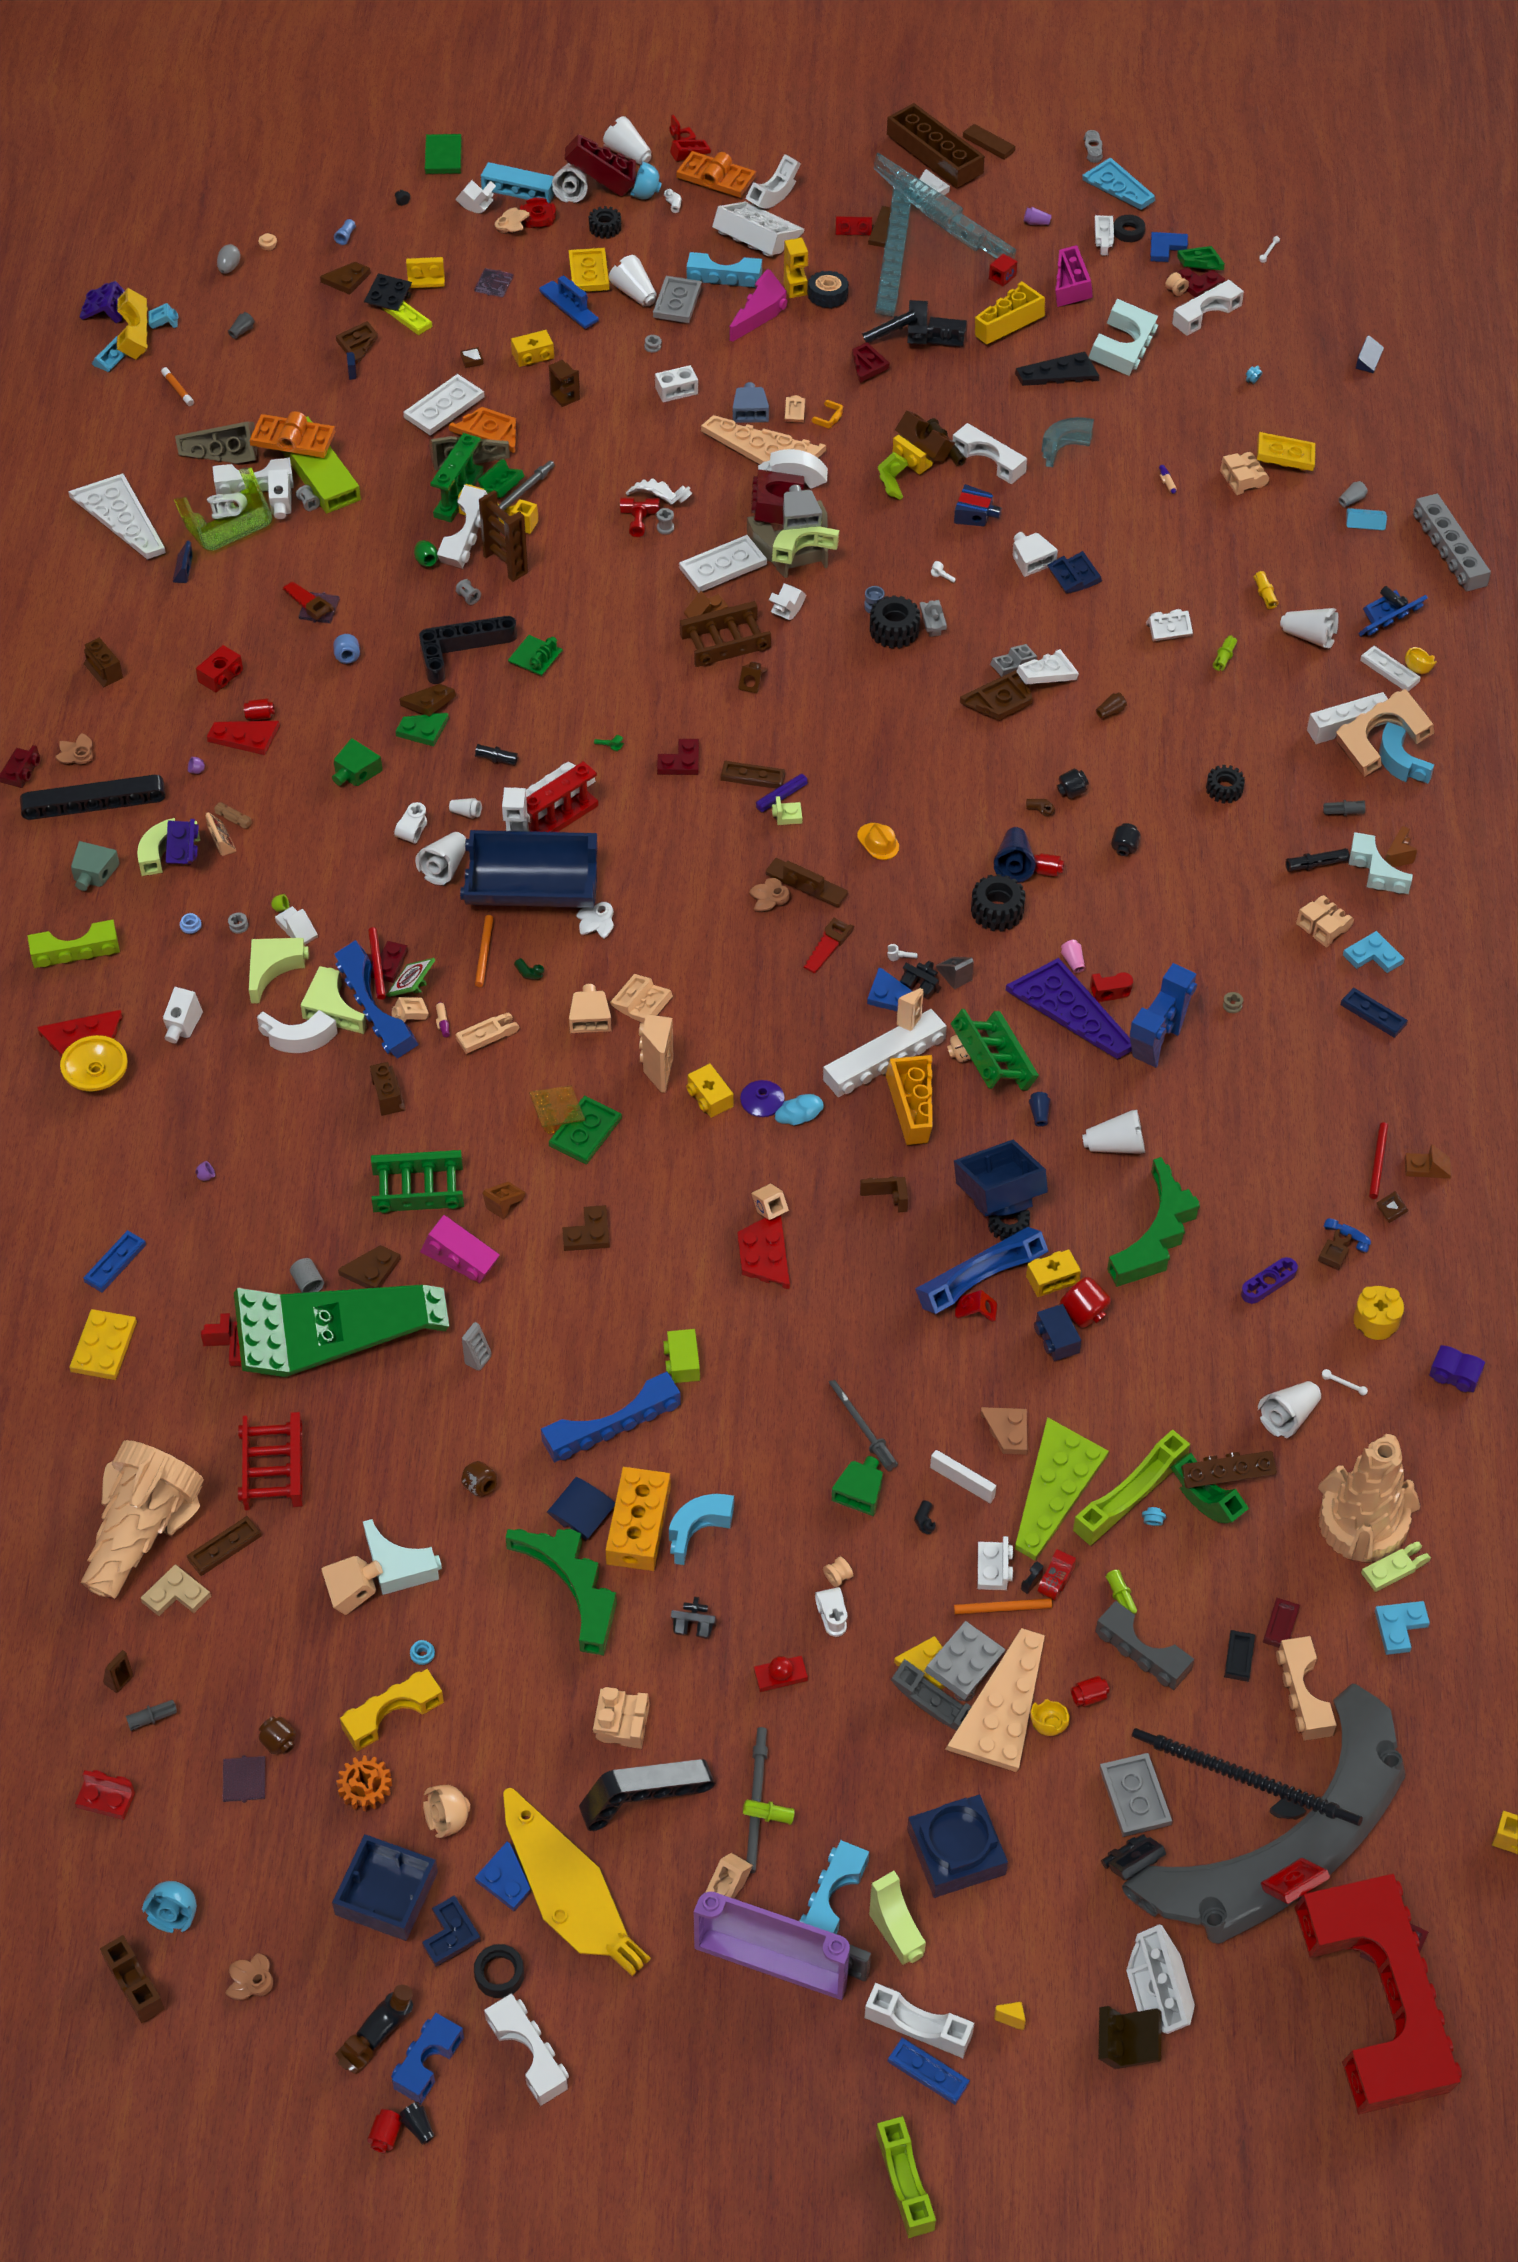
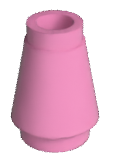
[1061,940,1086,973]

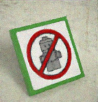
[386,958,435,997]

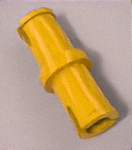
[1253,571,1279,609]

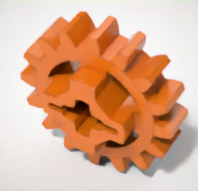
[336,1755,393,1811]

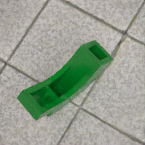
[1170,1453,1249,1523]

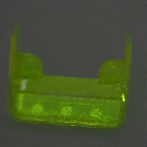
[174,468,272,551]

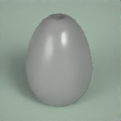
[217,244,240,274]

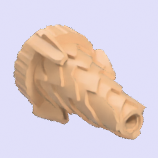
[1318,1434,1420,1563]
[81,1440,204,1599]

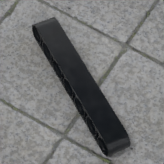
[20,775,165,820]

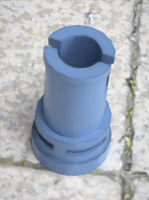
[334,219,356,245]

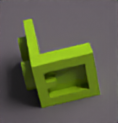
[878,452,908,500]

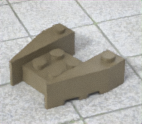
[747,500,828,578]

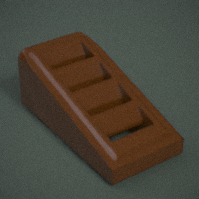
[103,1650,133,1693]

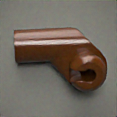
[1026,799,1055,816]

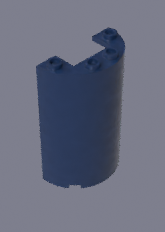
[460,830,598,908]

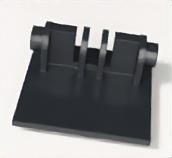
[364,273,412,311]
[926,317,967,347]

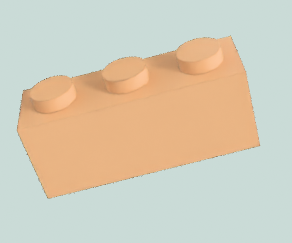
[639,1014,673,1093]

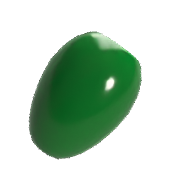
[414,540,438,567]

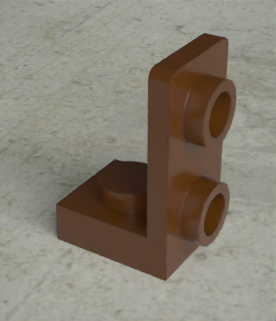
[860,1176,908,1212]

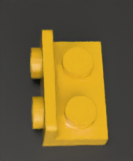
[406,257,445,288]

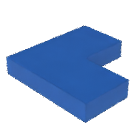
[1150,232,1188,262]

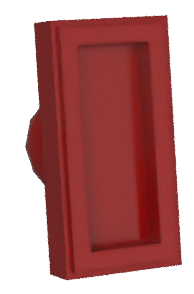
[754,1656,808,1692]

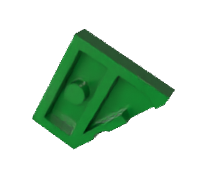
[1177,246,1225,270]
[396,713,449,747]

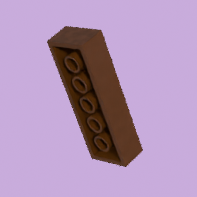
[887,103,985,188]

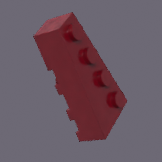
[564,134,636,197]

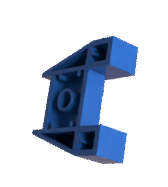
[1130,963,1197,1068]

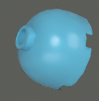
[630,161,662,200]
[142,1881,197,1933]

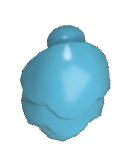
[775,1094,824,1126]

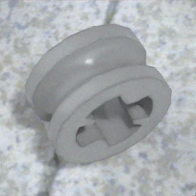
[644,335,662,353]
[228,913,248,934]

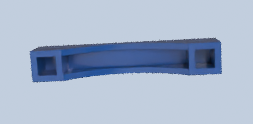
[334,940,419,1059]
[915,1227,1048,1314]
[541,1371,681,1463]

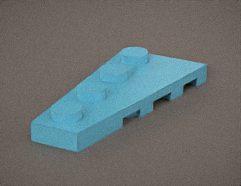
[1082,157,1155,210]

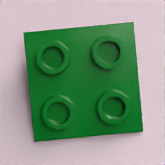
[508,635,563,676]

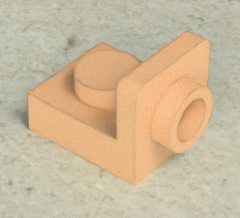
[785,395,805,423]
[392,997,429,1023]

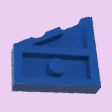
[867,968,912,1011]
[475,1841,531,1912]

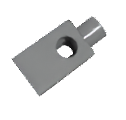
[783,485,822,530]

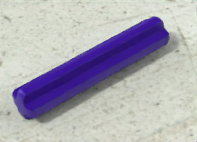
[756,774,808,812]

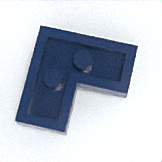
[422,1895,481,1967]

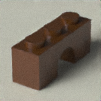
[895,410,955,463]
[100,1935,165,2023]

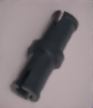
[475,744,518,766]

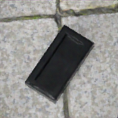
[1224,1630,1255,1682]

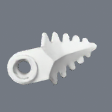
[626,478,692,505]

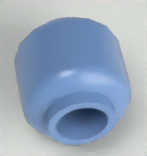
[333,634,360,664]

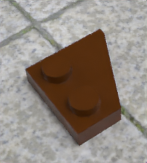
[320,262,371,294]
[336,321,378,364]
[399,684,456,716]
[338,1245,401,1288]

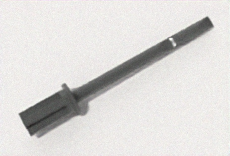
[829,1380,898,1471]

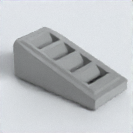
[462,1322,491,1371]

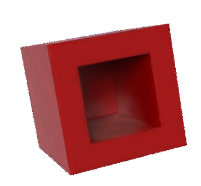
[989,254,1018,287]

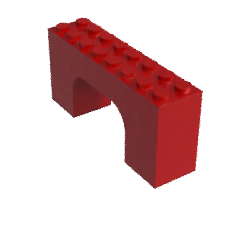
[1294,1873,1462,2115]

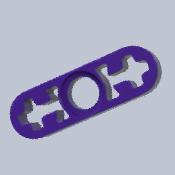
[1241,1257,1298,1304]

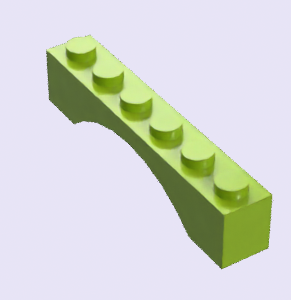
[1073,1429,1190,1546]

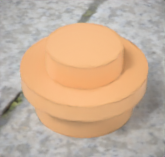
[258,233,277,250]

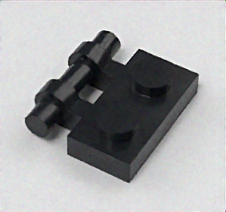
[1101,1834,1166,1880]

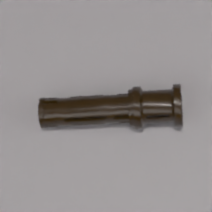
[925,418,966,467]

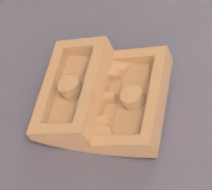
[610,974,673,1023]

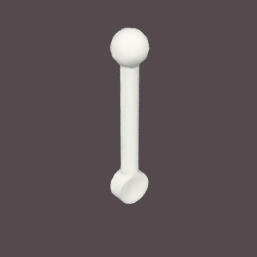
[1259,236,1280,263]
[1322,1369,1368,1395]

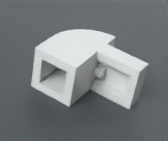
[455,180,496,213]
[769,583,806,620]

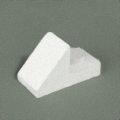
[275,906,318,945]

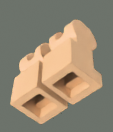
[1220,452,1269,495]
[1296,895,1354,948]

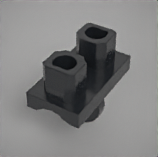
[900,961,941,999]
[671,1597,717,1639]

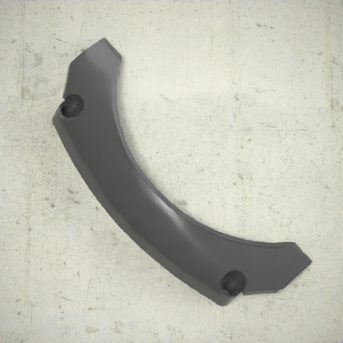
[1122,1683,1406,1944]

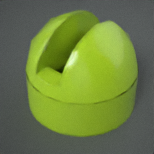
[271,894,289,912]

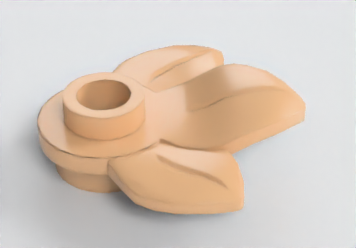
[495,208,530,233]

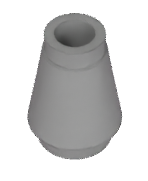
[1338,481,1368,507]

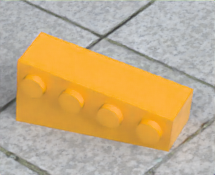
[886,1055,932,1145]

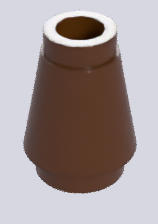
[1096,692,1127,719]

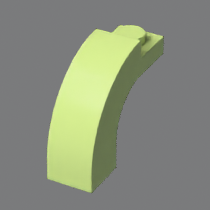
[772,521,839,564]
[137,818,200,876]

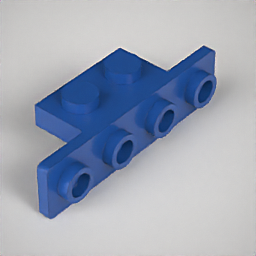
[539,275,598,328]
[1358,590,1428,637]

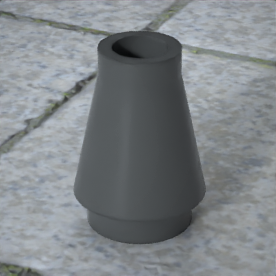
[228,312,255,339]

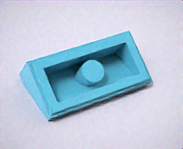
[92,336,126,372]
[1346,508,1387,530]

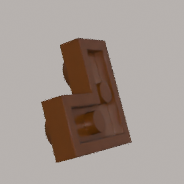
[562,1205,610,1251]

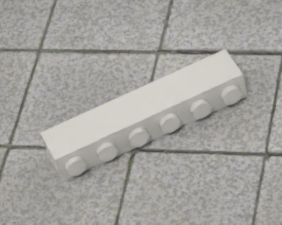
[823,1009,947,1097]

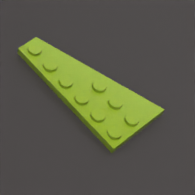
[1015,1417,1109,1561]

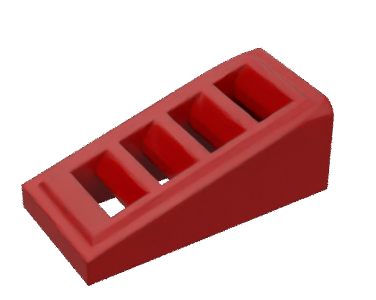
[670,140,711,161]

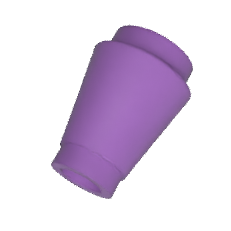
[1024,207,1051,225]

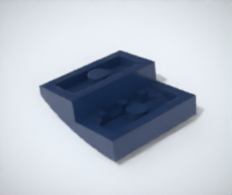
[1047,551,1102,593]
[547,1477,615,1541]

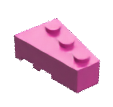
[1055,245,1093,307]
[420,1215,500,1283]

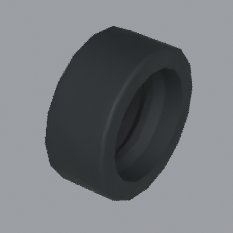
[474,1944,524,1998]

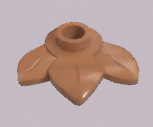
[56,733,93,764]
[749,878,790,911]
[226,1953,273,2000]

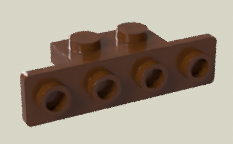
[766,858,848,907]
[1181,1451,1277,1488]

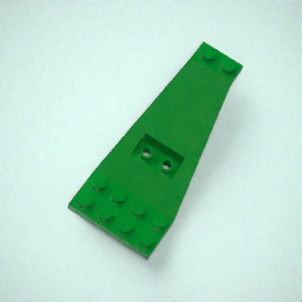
[234,1285,449,1377]

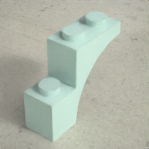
[1348,832,1413,894]

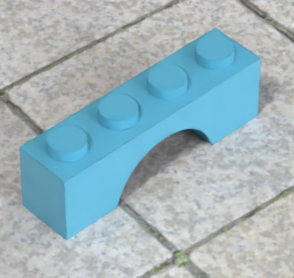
[687,252,762,288]
[800,1840,869,1934]

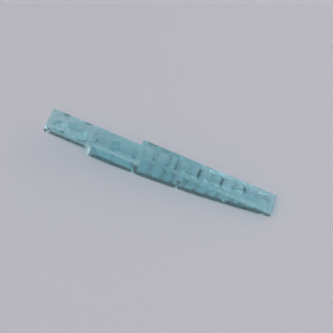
[873,153,1016,259]

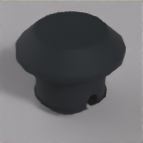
[395,190,411,206]

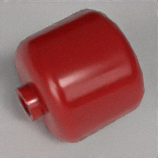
[1059,1277,1111,1328]

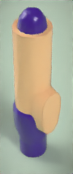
[1159,465,1177,494]

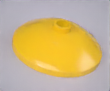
[60,1036,128,1091]

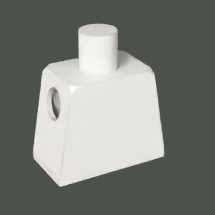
[268,469,292,519]
[1013,532,1058,577]
[163,987,203,1043]

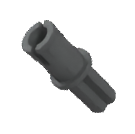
[1323,800,1365,816]
[126,1700,177,1731]

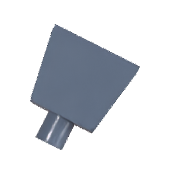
[733,382,769,423]

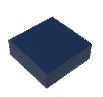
[347,352,357,380]

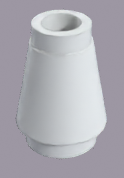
[449,798,482,819]

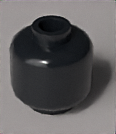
[1057,768,1089,799]
[1111,823,1141,856]

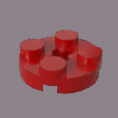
[520,198,556,228]

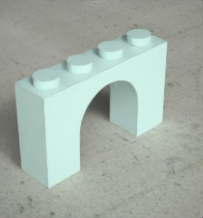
[1089,299,1158,376]

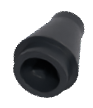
[400,2102,435,2145]

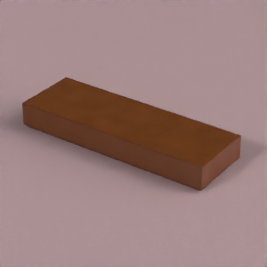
[963,124,1016,159]
[868,206,900,248]
[721,761,785,789]
[187,1516,261,1576]

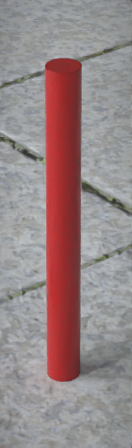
[368,927,386,1000]
[1369,1122,1388,1199]

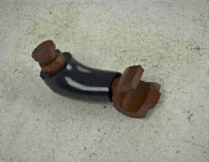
[335,1985,413,2074]

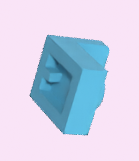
[148,303,179,329]

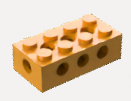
[606,1467,671,1571]

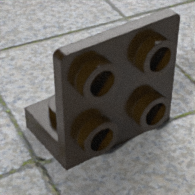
[1098,2006,1161,2069]

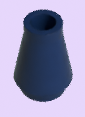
[1029,1092,1051,1127]

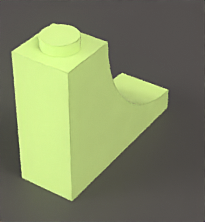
[249,938,309,1003]
[301,966,367,1034]
[869,1871,926,1965]

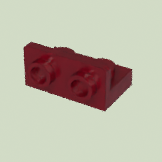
[0,745,41,788]

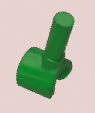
[594,735,624,751]

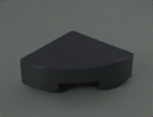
[1021,1561,1044,1594]
[1269,1797,1306,1819]

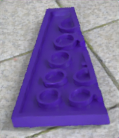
[1005,958,1132,1059]

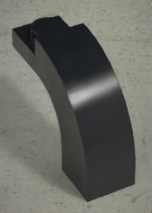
[907,300,928,344]

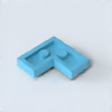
[1343,931,1405,973]
[1375,1601,1430,1655]

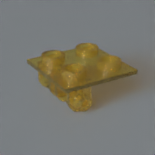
[529,1085,585,1134]

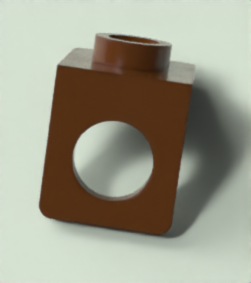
[738,662,768,693]

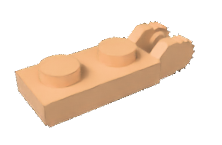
[456,1013,519,1054]

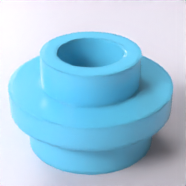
[1245,365,1263,384]
[1142,1507,1166,1526]
[410,1640,435,1665]

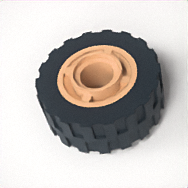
[808,271,849,308]

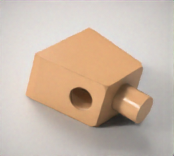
[569,984,611,1033]
[321,1556,383,1615]

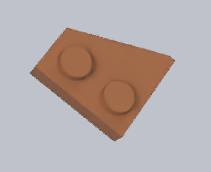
[981,1407,1027,1455]

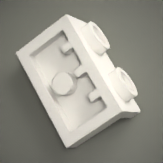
[1146,609,1193,641]
[977,1536,1013,1590]

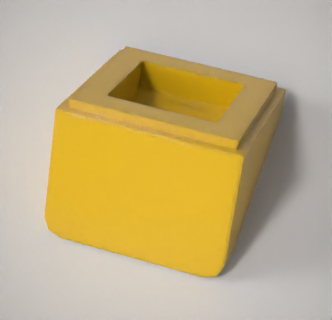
[994,2002,1025,2030]

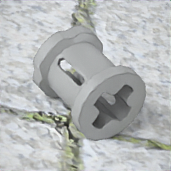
[296,485,320,511]
[657,508,674,534]
[455,579,481,605]

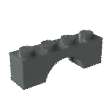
[1095,1601,1194,1690]

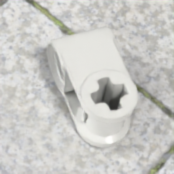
[207,493,247,519]
[394,802,427,844]
[815,1587,847,1637]

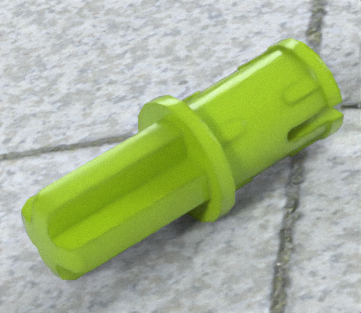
[1213,635,1237,671]
[1106,1570,1137,1614]
[743,1800,794,1825]

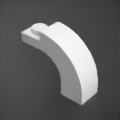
[745,154,801,208]
[758,449,828,489]
[257,1010,338,1053]

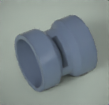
[864,586,884,613]

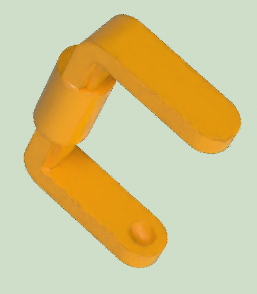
[811,400,843,428]

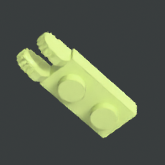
[1361,1541,1431,1592]

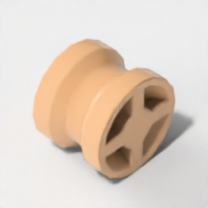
[1165,272,1189,296]
[823,1557,853,1588]

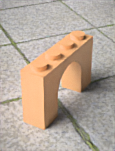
[1336,689,1434,777]

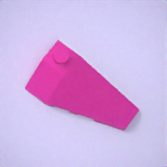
[730,269,788,342]

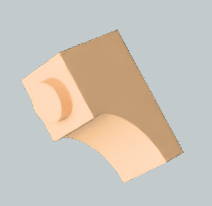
[705,1853,753,1899]

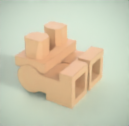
[593,1687,650,1749]

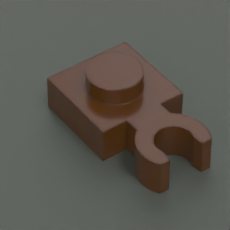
[1318,1229,1351,1269]

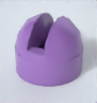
[188,756,205,774]
[195,1161,215,1181]

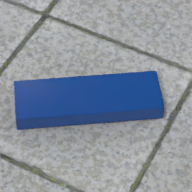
[83,1230,146,1293]
[888,2038,970,2105]

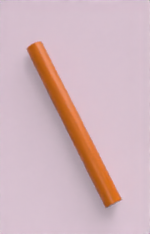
[475,915,493,987]
[954,1598,1052,1615]

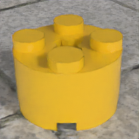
[1353,1286,1404,1340]

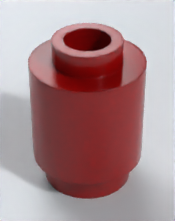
[244,698,275,721]
[1034,853,1064,877]
[1070,1676,1110,1707]
[367,2109,401,2153]

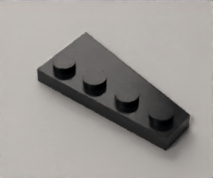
[1015,351,1099,386]

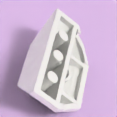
[1126,1924,1195,2034]

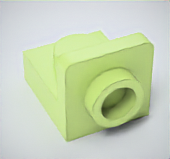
[772,796,802,825]

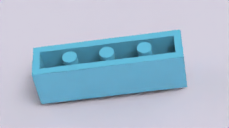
[481,162,554,203]

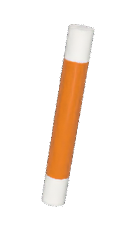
[161,367,194,406]

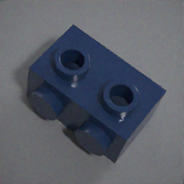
[1034,1304,1082,1361]

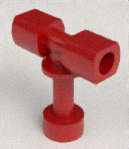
[620,498,660,537]

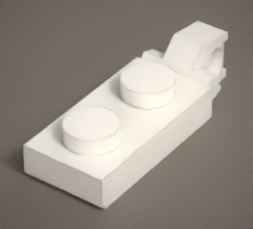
[1094,215,1114,256]

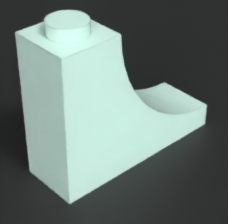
[363,1519,442,1595]

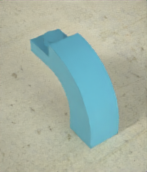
[1379,722,1434,784]
[669,1494,734,1565]

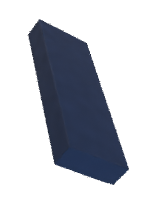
[1340,987,1408,1038]

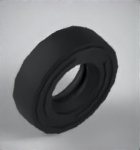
[1113,214,1145,242]

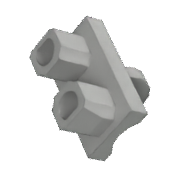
[919,600,947,637]

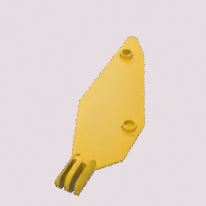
[503,1788,651,1976]

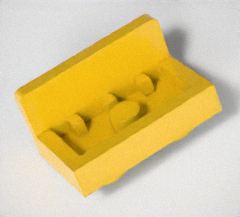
[892,435,932,475]

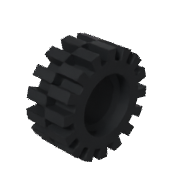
[589,206,622,239]
[1206,765,1245,804]
[988,1209,1030,1241]

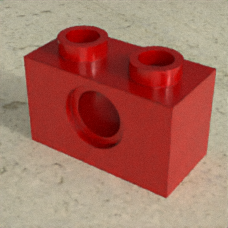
[196,645,243,693]

